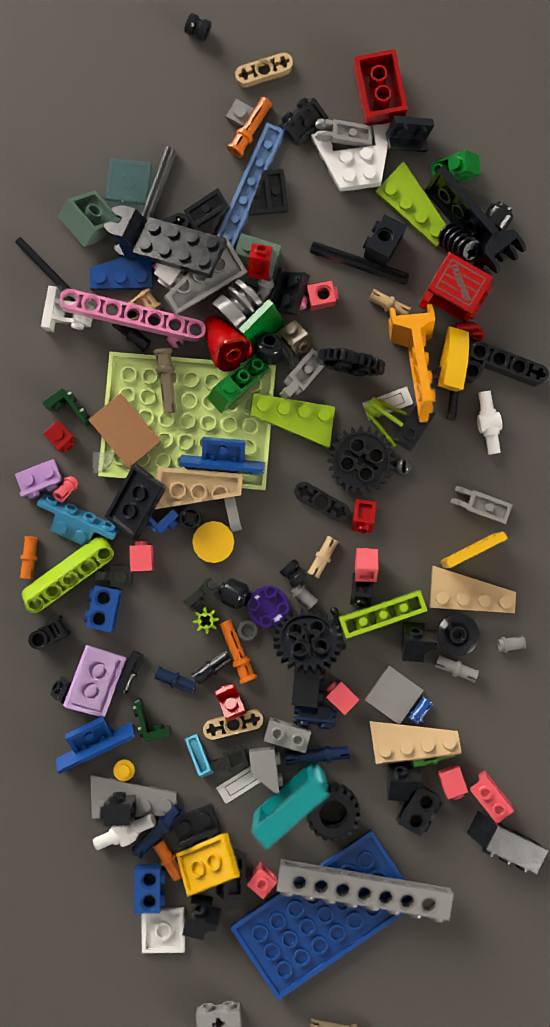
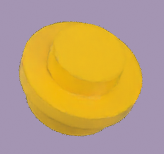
[113,759,135,781]

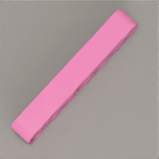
[59,289,206,342]

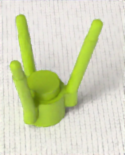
[364,397,407,447]

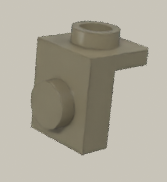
[278,320,313,357]

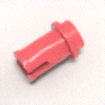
[53,476,78,502]

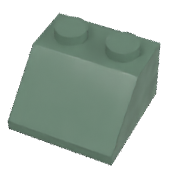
[57,190,121,247]
[235,233,281,288]

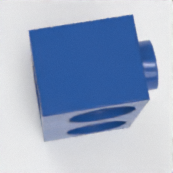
[84,585,123,632]
[134,864,166,914]

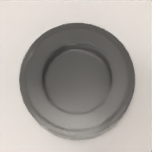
[237,620,258,641]

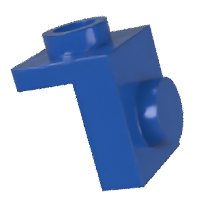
[147,510,180,534]

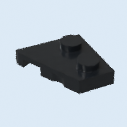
[248,169,289,216]

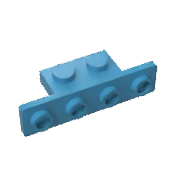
[37,494,120,546]

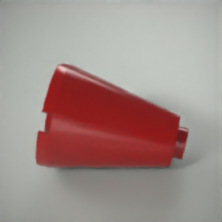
[203,315,252,372]

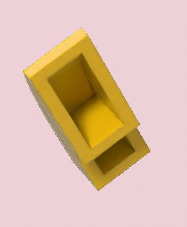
[437,326,469,392]

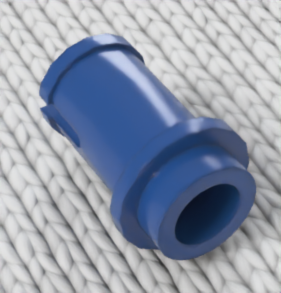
[408,696,434,725]

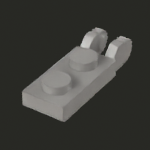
[315,119,373,147]
[450,486,513,525]

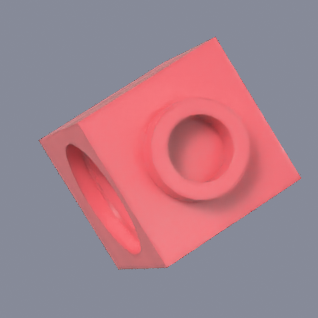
[307,281,339,311]
[130,541,154,571]
[355,548,378,582]
[326,680,359,715]
[437,764,468,800]
[247,862,277,899]

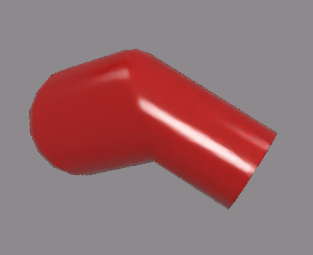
[454,322,484,341]

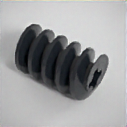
[438,223,483,263]

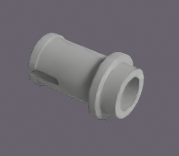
[258,277,274,304]
[291,583,318,609]
[497,635,526,654]

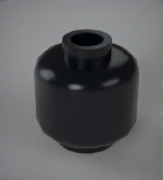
[485,201,514,232]
[254,334,283,365]
[218,578,251,609]

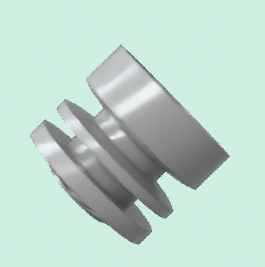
[211,279,263,333]

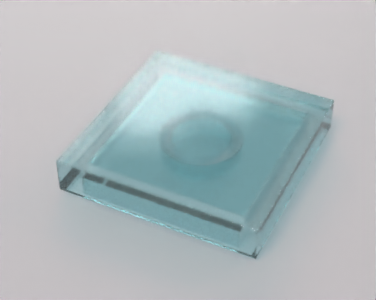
[105,158,152,205]

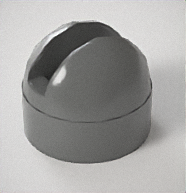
[394,458,412,476]

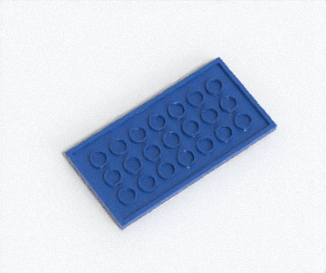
[230,829,412,1000]

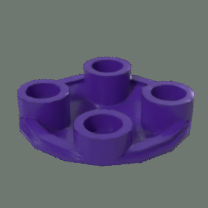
[247,586,289,628]

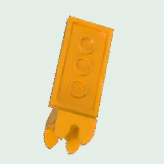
[388,304,435,422]

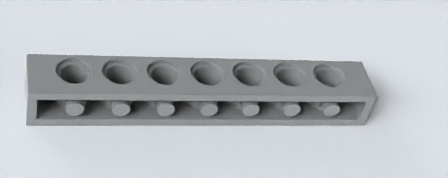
[276,859,453,922]

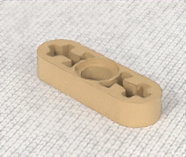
[235,53,293,88]
[203,709,263,740]

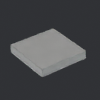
[364,665,424,725]

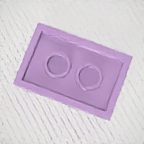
[64,645,127,717]

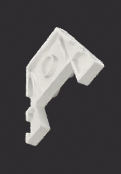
[311,123,391,192]

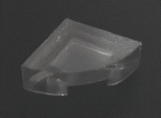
[93,452,115,474]

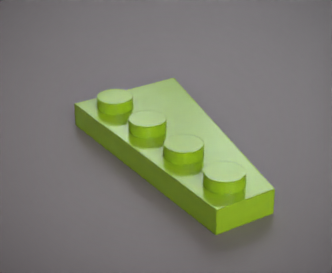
[375,161,446,249]
[250,394,335,448]

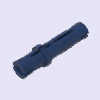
[285,745,350,765]
[132,804,185,859]

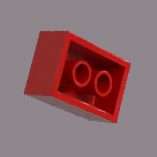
[353,49,408,126]

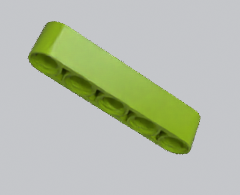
[22,536,114,613]

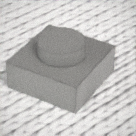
[226,99,254,128]

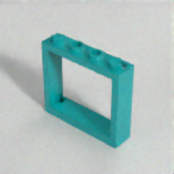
[252,762,329,850]

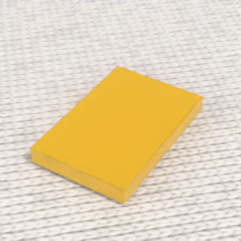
[440,532,508,568]
[176,833,240,897]

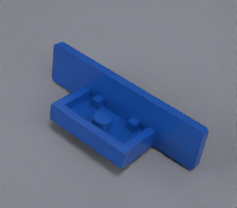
[179,437,265,475]
[56,716,136,774]

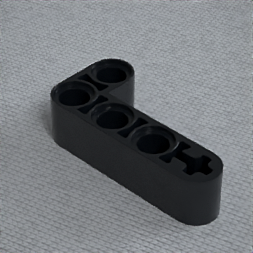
[465,342,549,387]

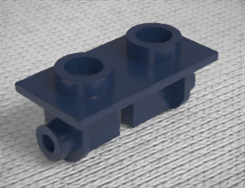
[293,706,337,729]

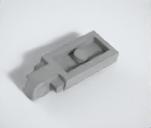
[279,348,324,400]

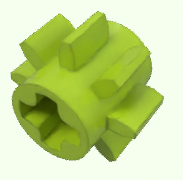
[193,607,220,634]

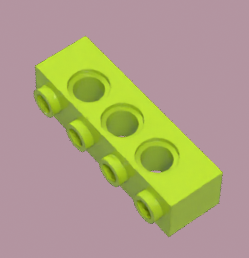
[338,590,428,639]

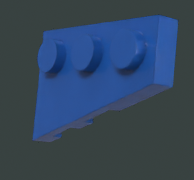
[90,257,153,291]

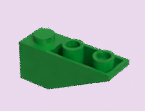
[207,354,270,414]

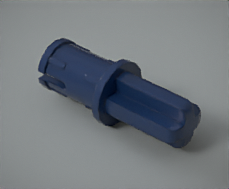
[154,666,197,694]

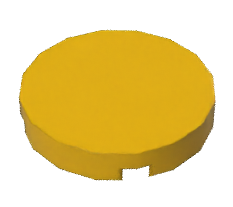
[192,521,235,563]

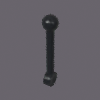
[330,607,346,650]

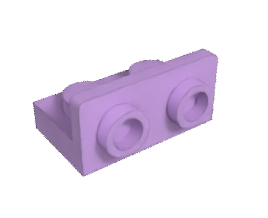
[15,459,63,500]

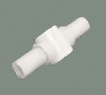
[477,390,502,455]
[93,814,156,850]

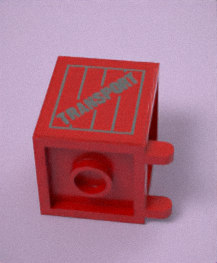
[419,252,494,322]

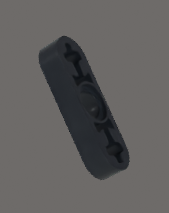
[294,482,350,522]

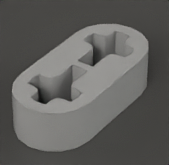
[224,496,242,532]

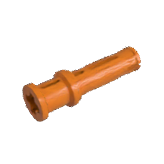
[227,97,272,158]
[219,619,258,684]

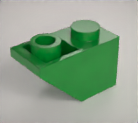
[431,150,481,182]

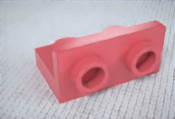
[470,770,514,823]

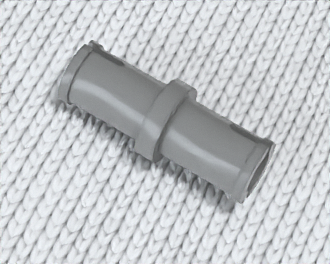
[434,654,479,683]

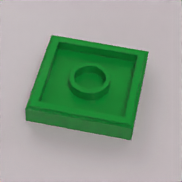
[239,299,285,351]

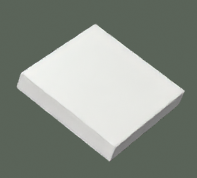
[141,907,185,953]

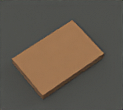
[88,393,161,469]

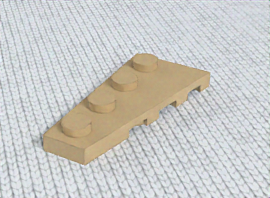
[155,467,243,509]
[430,566,516,613]
[370,721,462,765]

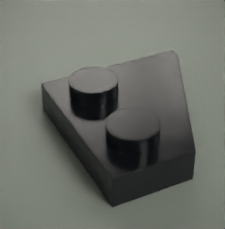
[183,188,230,234]

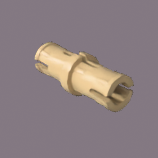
[368,289,411,315]
[308,536,339,579]

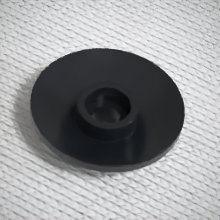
[437,614,480,656]

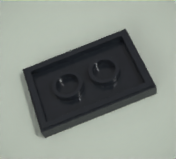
[105,464,167,540]

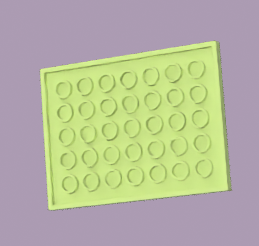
[98,352,276,491]

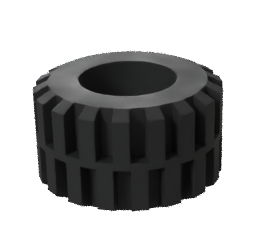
[306,782,360,842]

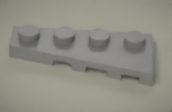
[164,235,247,316]
[91,774,177,819]

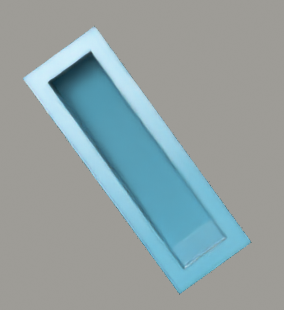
[185,734,214,778]

